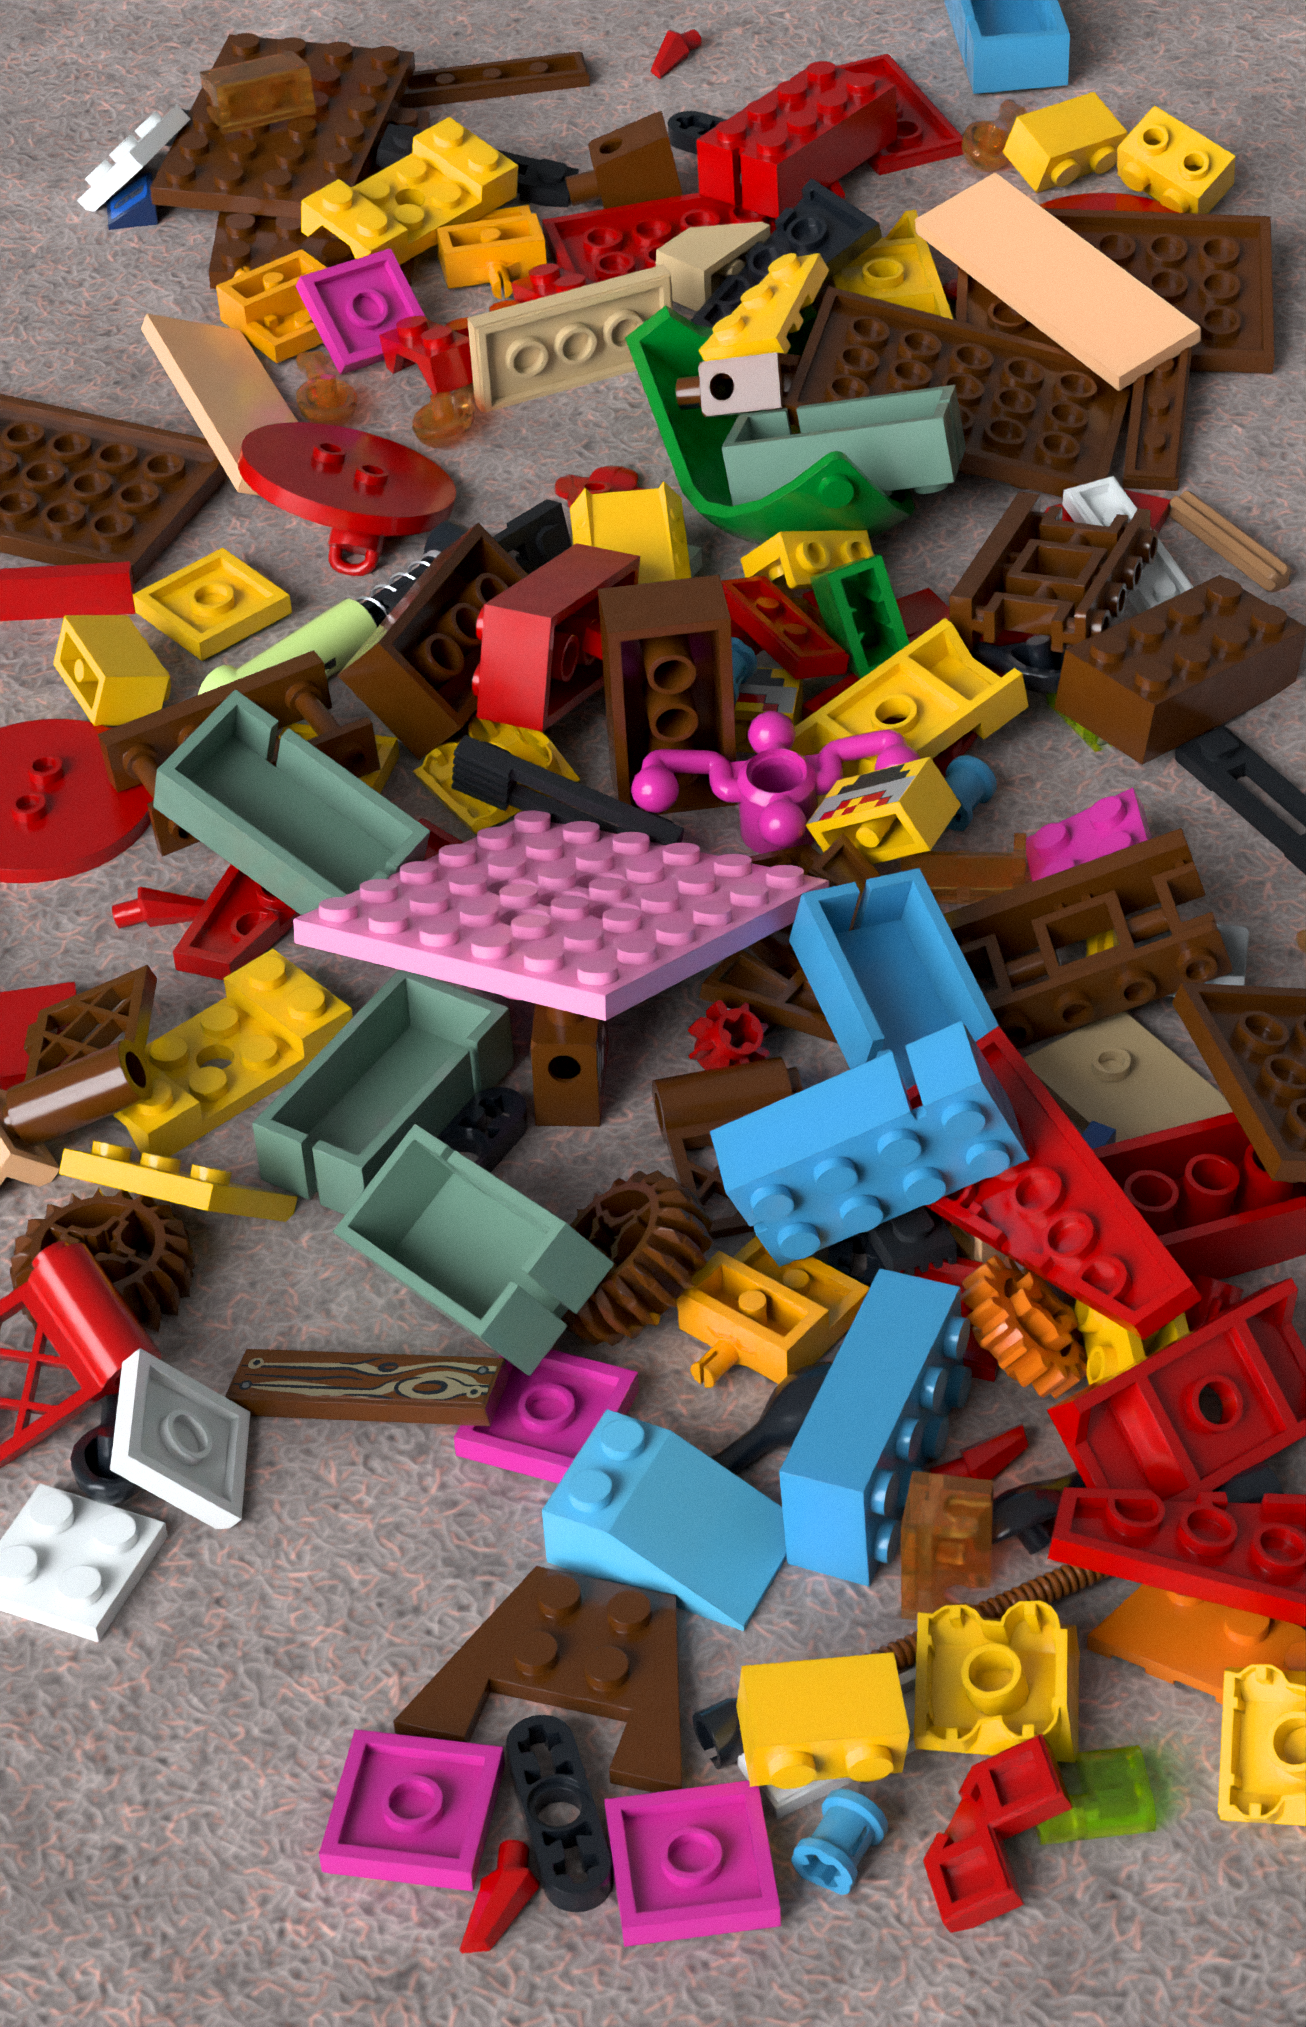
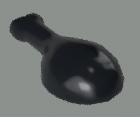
[969,635,1067,693]
[709,1361,833,1475]
[70,1392,142,1505]
[973,1470,1087,1555]

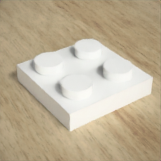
[77,105,190,212]
[110,1348,250,1529]
[0,1483,168,1642]

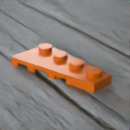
[1087,1584,1306,1704]

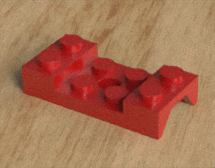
[379,264,597,397]
[1047,1277,1306,1502]

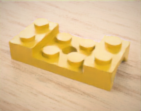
[301,117,518,265]
[825,210,953,319]
[790,618,1029,807]
[113,949,353,1157]

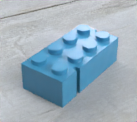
[944,0,1070,94]
[789,868,999,1090]
[710,1021,1030,1267]
[779,1268,972,1587]

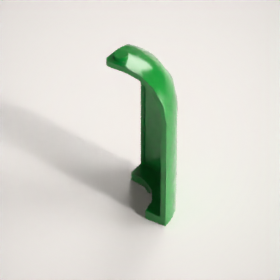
[625,305,915,545]

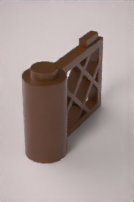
[2,965,157,1147]
[652,1056,803,1239]

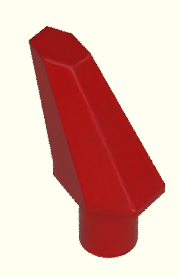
[651,29,702,79]
[112,887,206,928]
[929,1423,1029,1495]
[459,1840,540,1953]

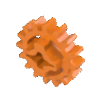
[961,1255,1088,1399]

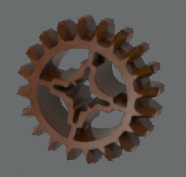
[561,1170,713,1346]
[10,1187,195,1332]

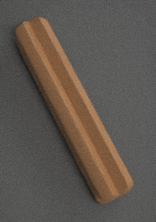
[1169,491,1292,593]

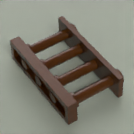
[98,650,381,857]

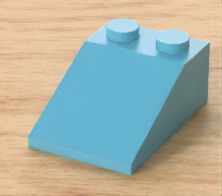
[542,1409,787,1631]

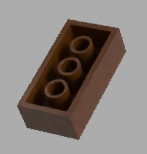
[337,522,528,760]
[598,575,738,815]
[1054,575,1306,765]

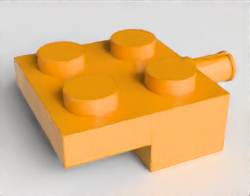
[435,205,547,299]
[216,249,327,363]
[677,1236,870,1388]

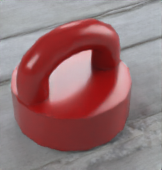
[328,527,385,576]

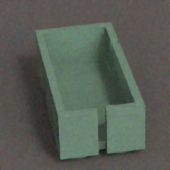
[722,385,966,506]
[153,689,430,915]
[252,969,514,1215]
[333,1124,614,1376]

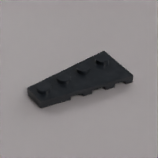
[691,178,882,328]

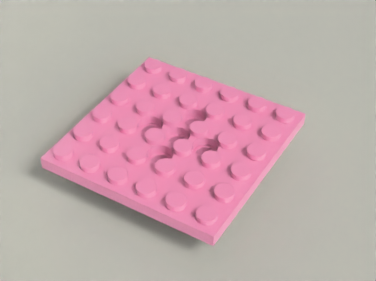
[293,810,829,1021]

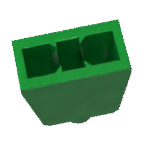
[810,554,910,679]

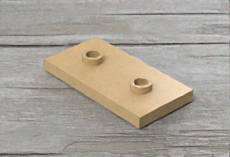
[467,264,673,413]
[1023,1011,1233,1142]

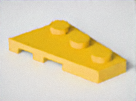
[699,253,829,361]
[59,1140,297,1222]

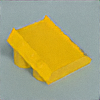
[570,481,692,584]
[413,714,580,835]
[914,1600,1081,1763]
[1218,1664,1306,1826]

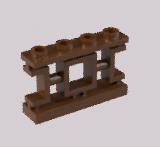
[949,492,1158,653]
[943,828,1233,1049]

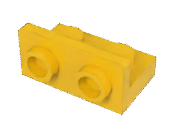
[740,530,874,589]

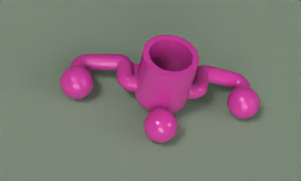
[631,710,921,854]

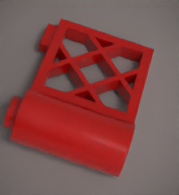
[0,1241,161,1468]

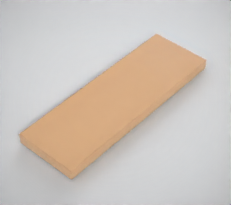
[915,173,1201,391]
[141,314,298,496]

